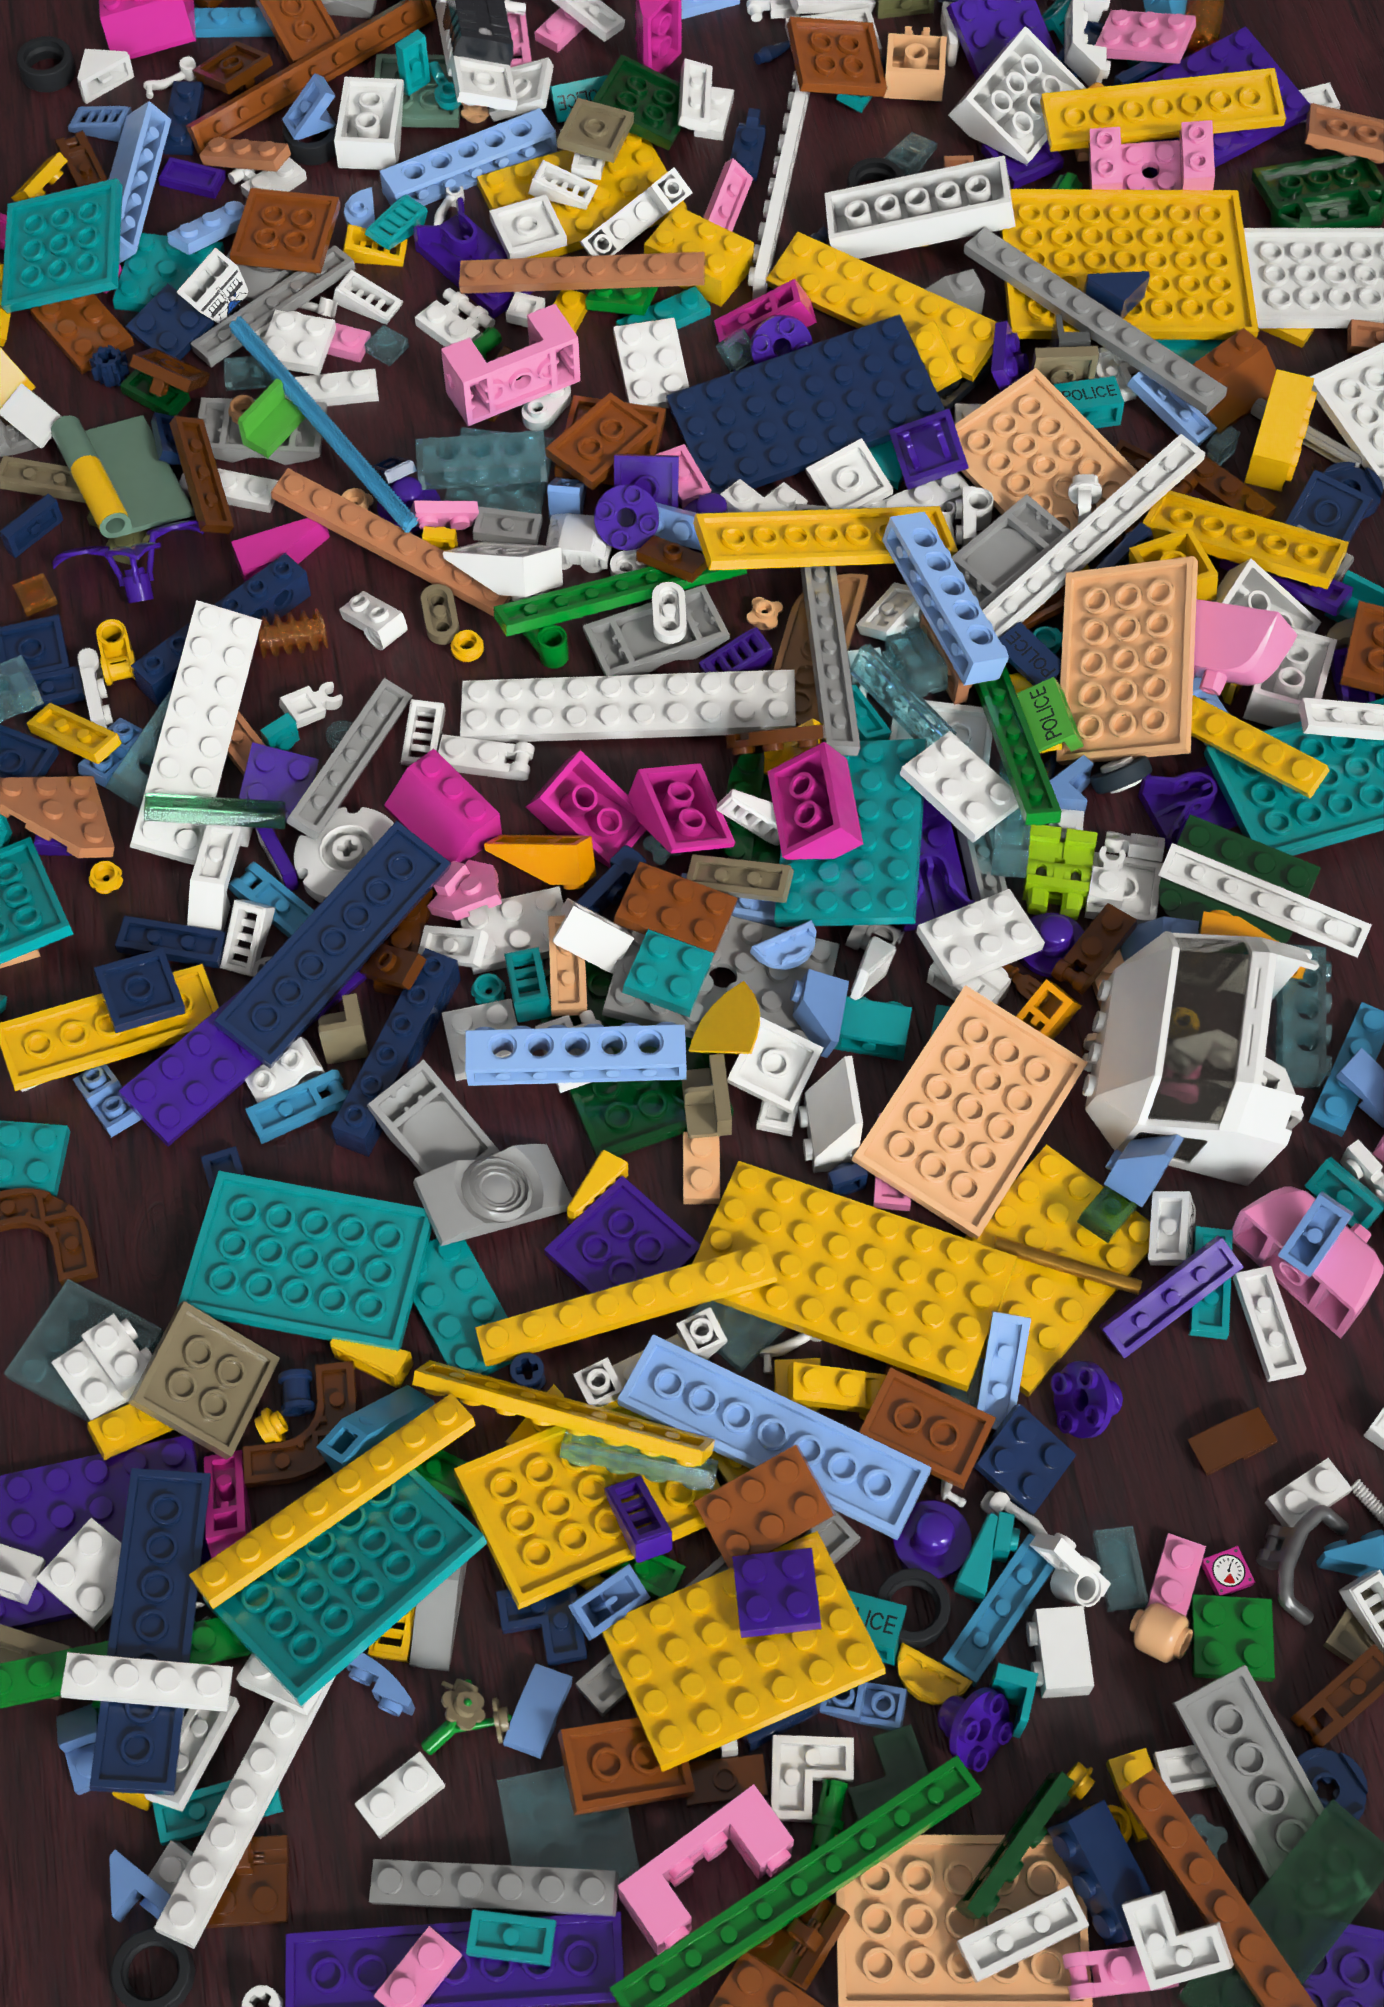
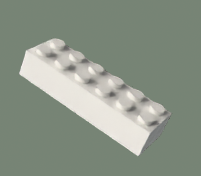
[824,155,1016,259]

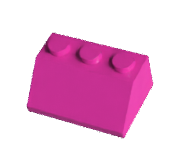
[99,0,196,59]
[635,0,682,74]
[767,742,863,860]
[384,749,502,863]

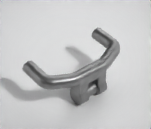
[1256,1505,1349,1626]

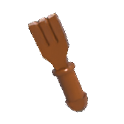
[1002,963,1043,1000]

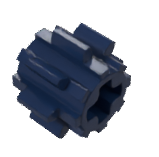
[89,345,130,388]

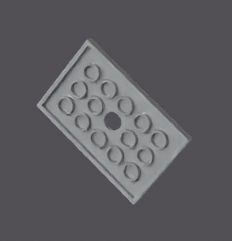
[602,916,840,1041]

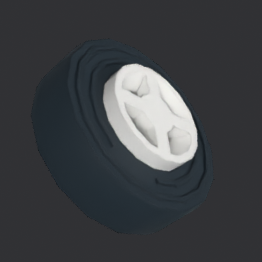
[1090,756,1152,794]

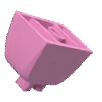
[1193,599,1297,696]
[1231,1186,1384,1339]

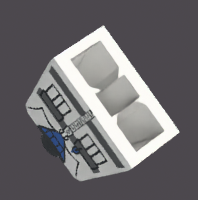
[177,248,248,323]

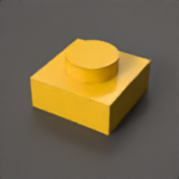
[422,526,458,551]

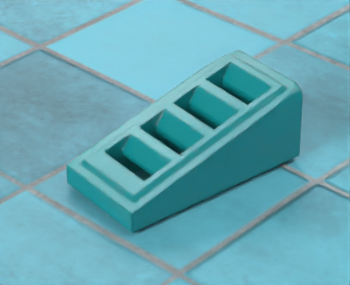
[365,195,428,250]
[504,947,552,1022]
[953,1513,998,1604]

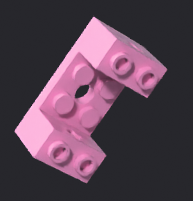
[1089,120,1215,190]
[441,304,581,426]
[618,1784,794,1955]

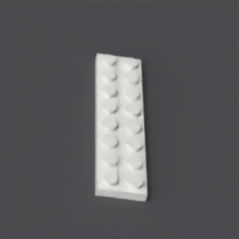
[130,600,262,865]

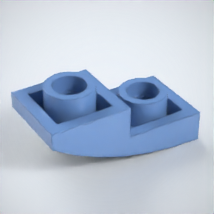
[78,718,147,788]
[1335,1048,1384,1128]
[73,1064,142,1138]
[346,1652,415,1717]
[503,1663,573,1759]
[819,1682,908,1732]

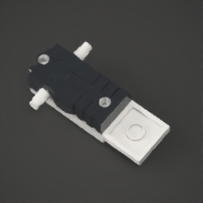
[435,0,526,111]

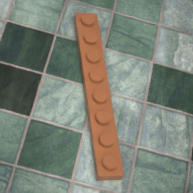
[459,252,705,294]
[271,468,512,617]

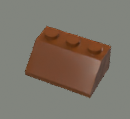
[1192,327,1276,437]

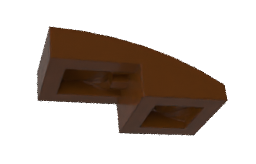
[1188,1407,1278,1476]

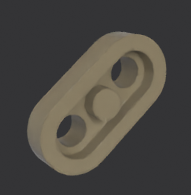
[421,584,460,645]

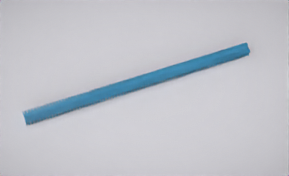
[229,316,419,533]

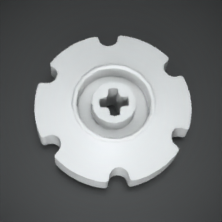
[294,807,394,903]

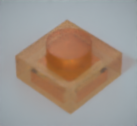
[13,573,58,616]

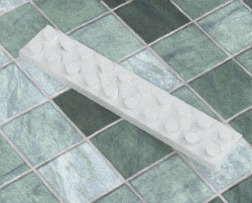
[460,669,796,743]

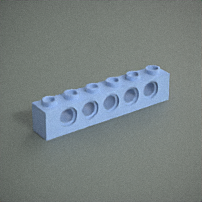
[380,108,557,206]
[882,512,1009,686]
[465,1022,686,1086]

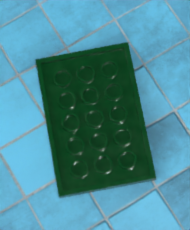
[525,960,733,1159]

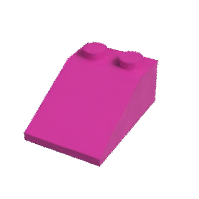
[526,750,646,868]
[628,763,735,854]

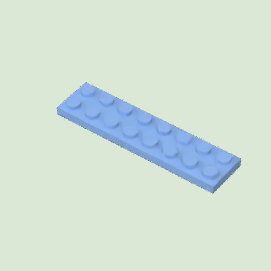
[617,1334,932,1540]

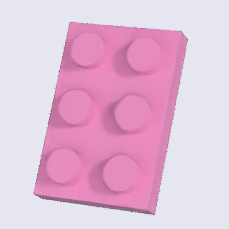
[1095,10,1196,64]

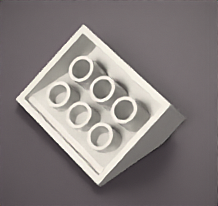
[948,26,1087,165]

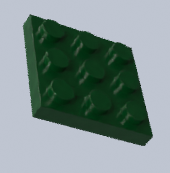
[592,54,683,151]

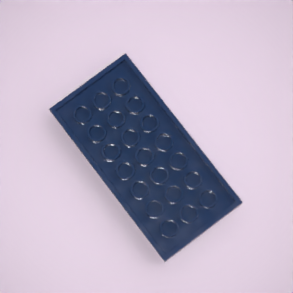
[666,314,945,494]

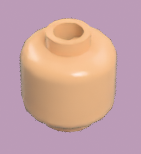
[1130,1602,1193,1663]

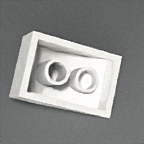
[334,77,404,170]
[443,541,563,601]
[1212,558,1321,633]
[1243,627,1337,728]
[798,1056,863,1173]

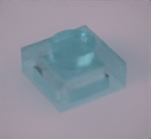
[364,325,409,366]
[716,328,753,373]
[1206,426,1240,465]

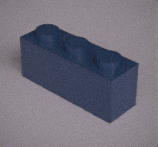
[1047,1800,1153,1946]

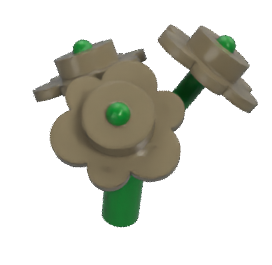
[421,1678,512,1755]

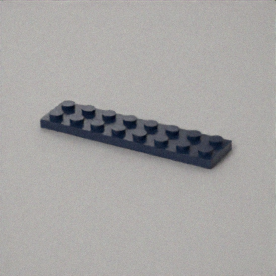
[214,821,451,1069]
[89,1468,211,1795]

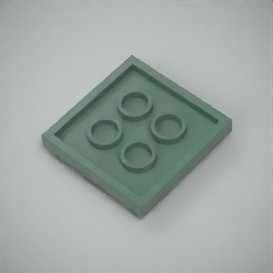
[374,54,461,128]

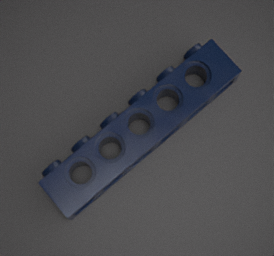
[131,553,311,708]
[331,948,461,1157]

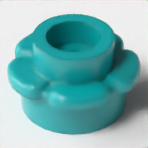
[471,973,506,1005]

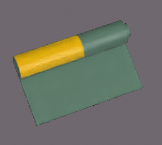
[51,415,195,538]

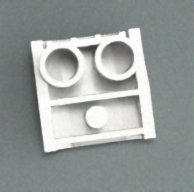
[546,513,612,573]

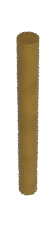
[994,1237,1142,1295]

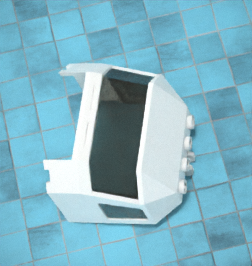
[1082,931,1319,1186]

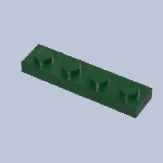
[955,1771,1075,1919]

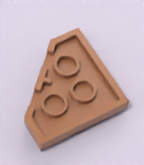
[0,776,115,858]

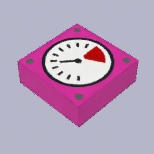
[1201,1546,1255,1596]

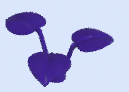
[52,520,203,604]

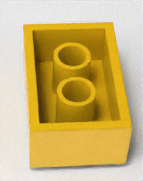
[644,206,754,307]
[1244,369,1317,492]

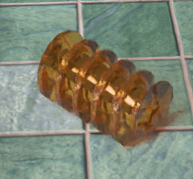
[1186,0,1225,54]
[258,608,329,659]

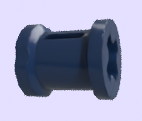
[510,1353,546,1391]
[278,1369,315,1417]

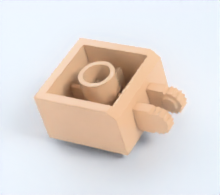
[884,26,947,102]

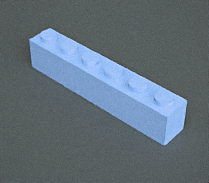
[109,101,171,264]

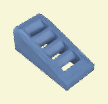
[68,106,132,142]

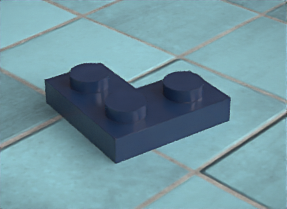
[496,1585,587,1666]

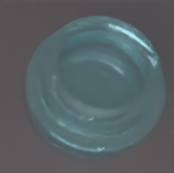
[326,720,353,750]

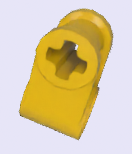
[96,619,136,686]

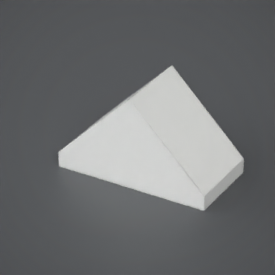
[77,49,134,104]

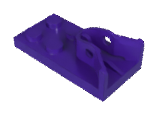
[413,197,534,319]
[1138,765,1238,850]
[902,798,975,932]

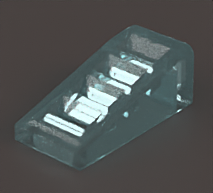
[884,132,938,176]

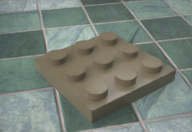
[128,1301,280,1459]

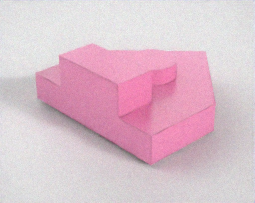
[427,860,502,921]

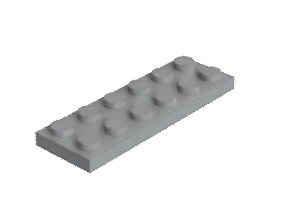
[1172,1665,1371,1919]

